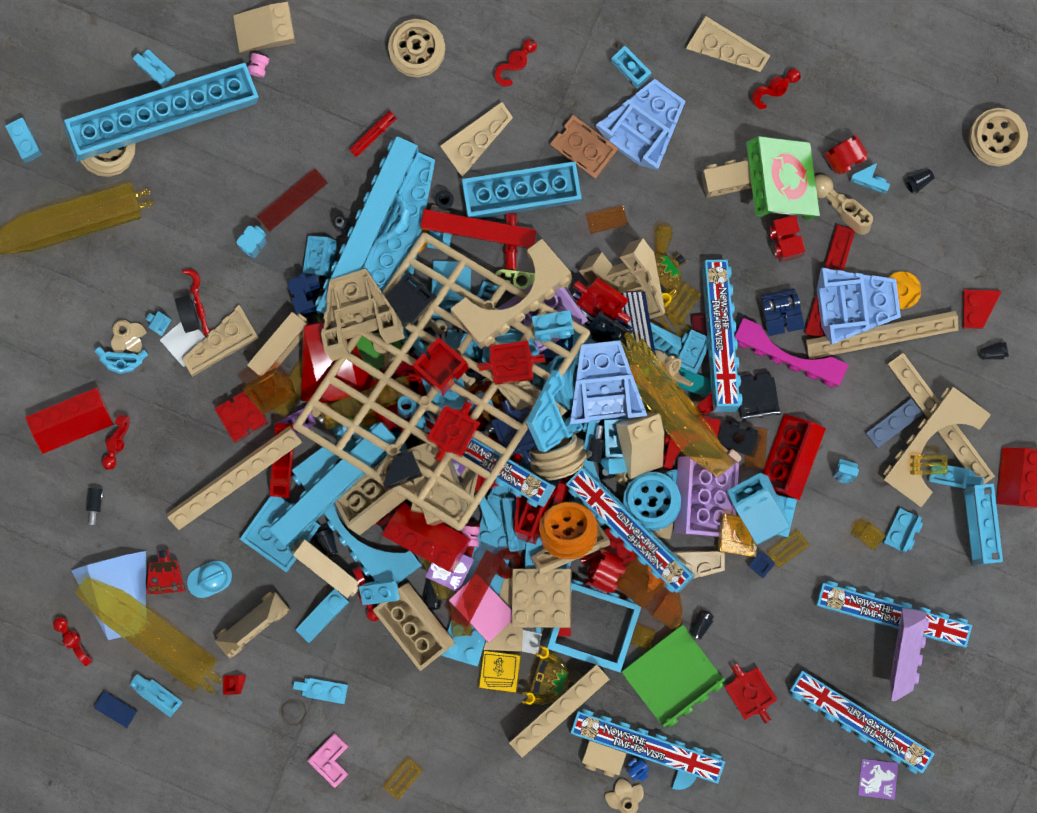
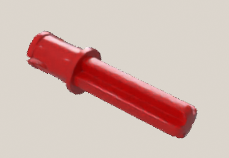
[349,110,397,157]
[503,213,518,271]

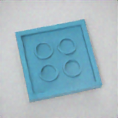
[240,496,320,573]

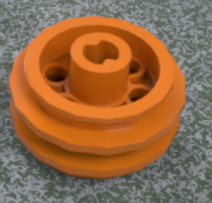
[539,502,598,559]

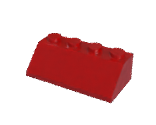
[25,388,114,454]
[762,414,826,500]
[382,503,471,573]

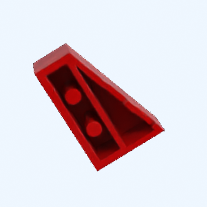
[515,492,553,545]

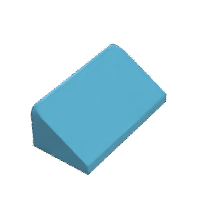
[601,457,627,474]

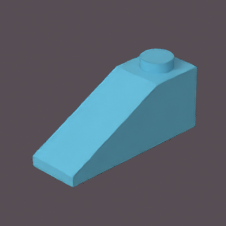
[296,589,350,643]

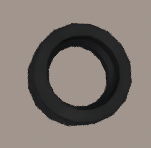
[175,295,200,333]

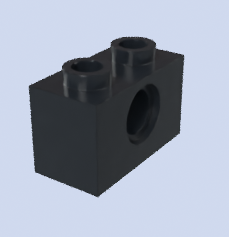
[717,421,762,458]

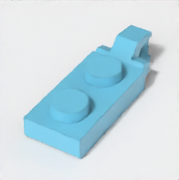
[929,462,984,489]
[502,497,524,552]
[130,674,183,718]
[293,678,348,704]

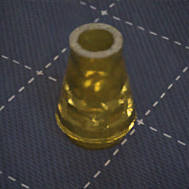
[655,225,674,253]

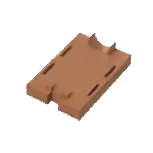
[550,115,619,180]

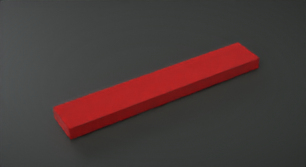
[420,209,537,249]
[804,224,855,338]

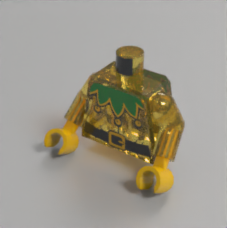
[654,252,686,307]
[522,645,576,705]

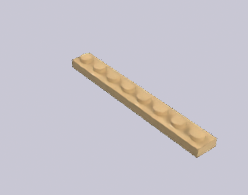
[806,311,958,360]
[887,353,995,485]
[167,426,302,530]

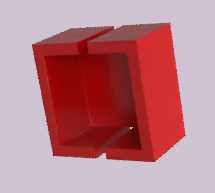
[768,215,806,262]
[412,337,469,396]
[215,389,269,443]

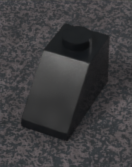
[383,450,422,491]

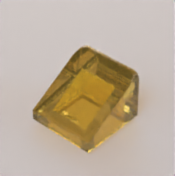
[630,625,655,650]

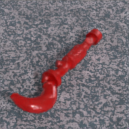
[182,269,210,336]

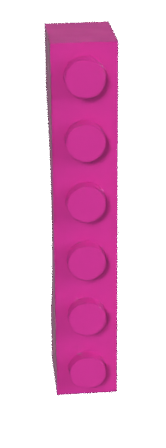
[734,318,849,388]

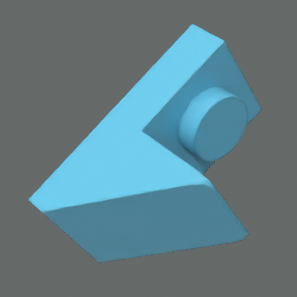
[850,164,890,194]

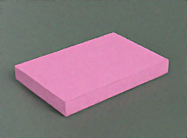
[448,574,512,643]

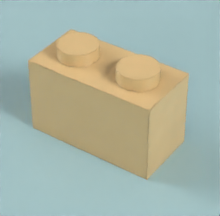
[582,740,626,778]

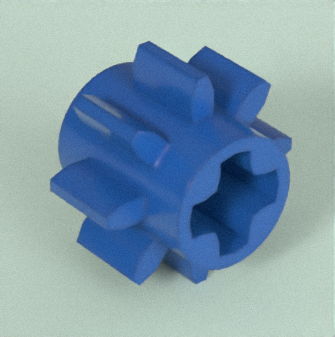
[626,758,650,782]

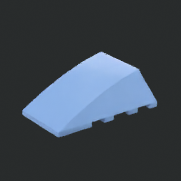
[596,79,685,170]
[817,268,901,344]
[570,340,647,424]
[71,551,146,640]

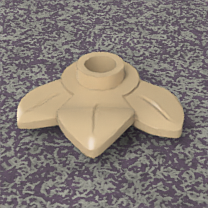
[111,320,147,353]
[605,778,644,813]

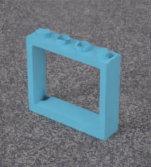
[963,484,1003,566]
[545,579,642,672]

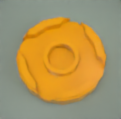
[888,271,921,310]

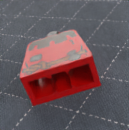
[147,550,186,595]

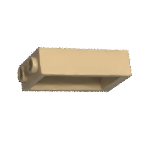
[247,312,309,382]
[290,537,359,598]

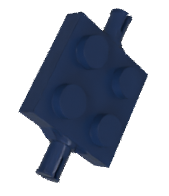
[491,400,536,464]

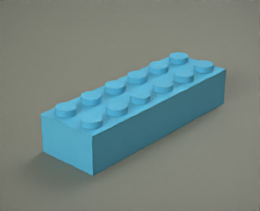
[462,161,582,219]

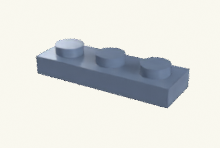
[866,398,923,449]

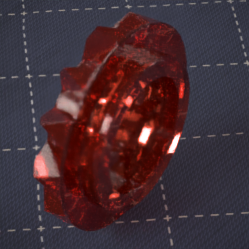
[493,548,523,579]

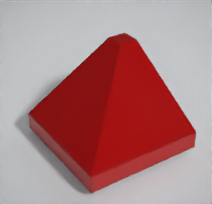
[223,675,246,695]

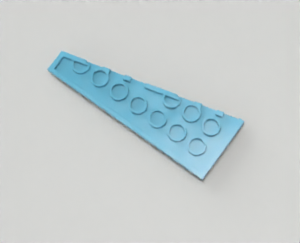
[362,152,435,292]

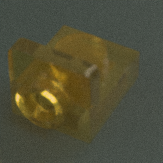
[850,519,886,551]

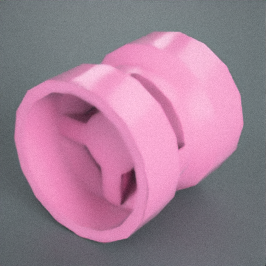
[247,53,270,78]
[461,526,480,547]

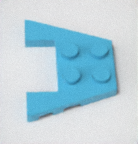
[422,343,494,411]
[526,370,583,452]

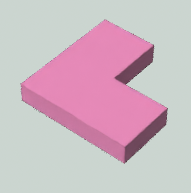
[308,733,348,788]

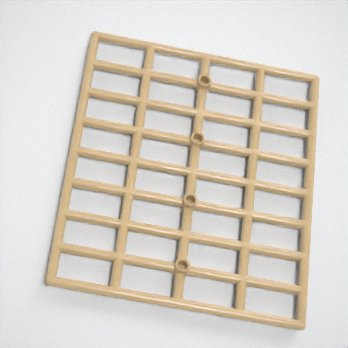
[293,233,590,531]

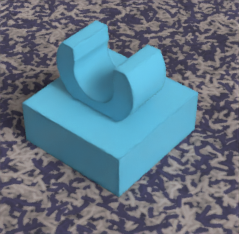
[146,311,171,336]

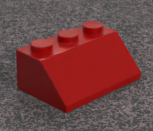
[996,447,1037,509]

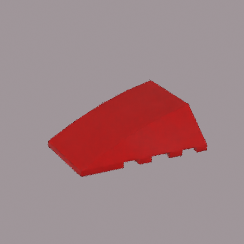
[301,321,376,403]

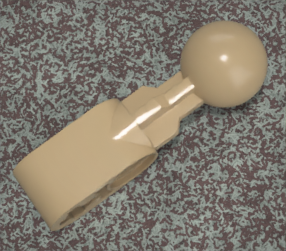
[815,174,873,235]

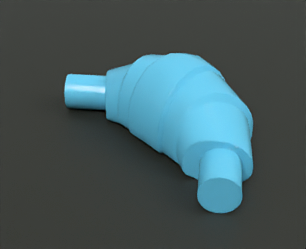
[377,196,410,244]
[94,347,148,374]

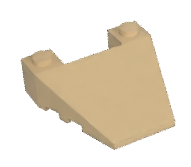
[579,238,665,319]
[321,269,405,361]
[215,592,291,659]

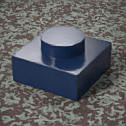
[748,551,775,579]

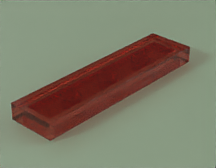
[257,168,328,232]
[450,550,503,627]

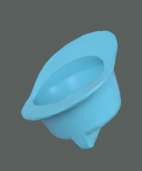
[187,561,232,598]

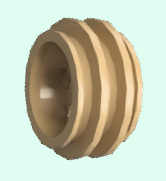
[388,19,445,78]
[969,108,1028,167]
[80,143,135,177]
[528,434,587,480]

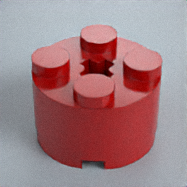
[824,134,868,175]
[585,549,626,594]

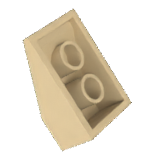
[233,2,296,53]
[616,412,664,479]

